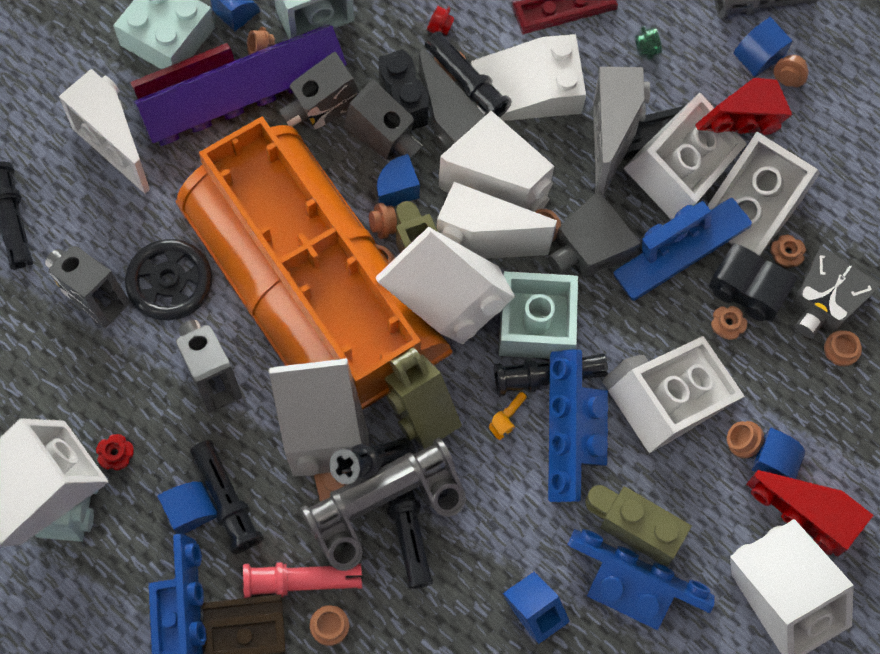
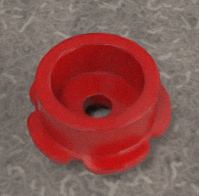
[426,5,455,36]
[96,434,134,471]

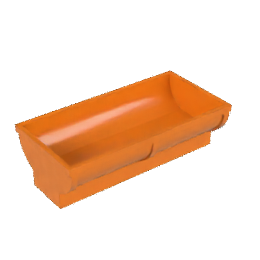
[175,116,453,410]

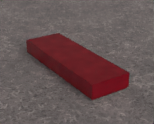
[512,0,618,35]
[130,43,235,99]

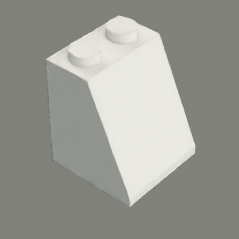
[439,111,554,212]
[0,419,109,547]
[730,519,853,654]

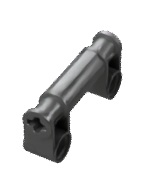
[300,438,466,571]

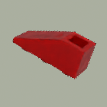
[695,78,793,135]
[746,470,874,557]

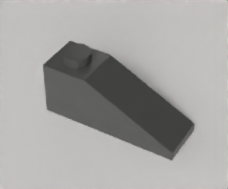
[419,49,485,152]

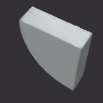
[602,354,649,390]

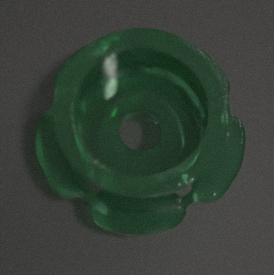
[635,26,662,60]

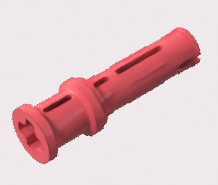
[243,562,362,598]

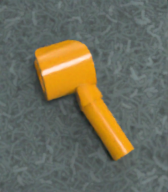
[489,392,527,440]

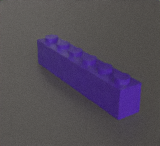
[133,25,347,146]

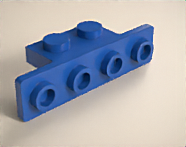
[614,198,752,301]
[548,349,608,502]
[567,529,715,630]
[149,533,206,654]

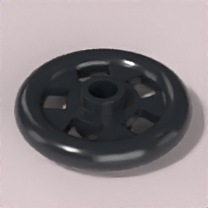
[125,239,212,321]

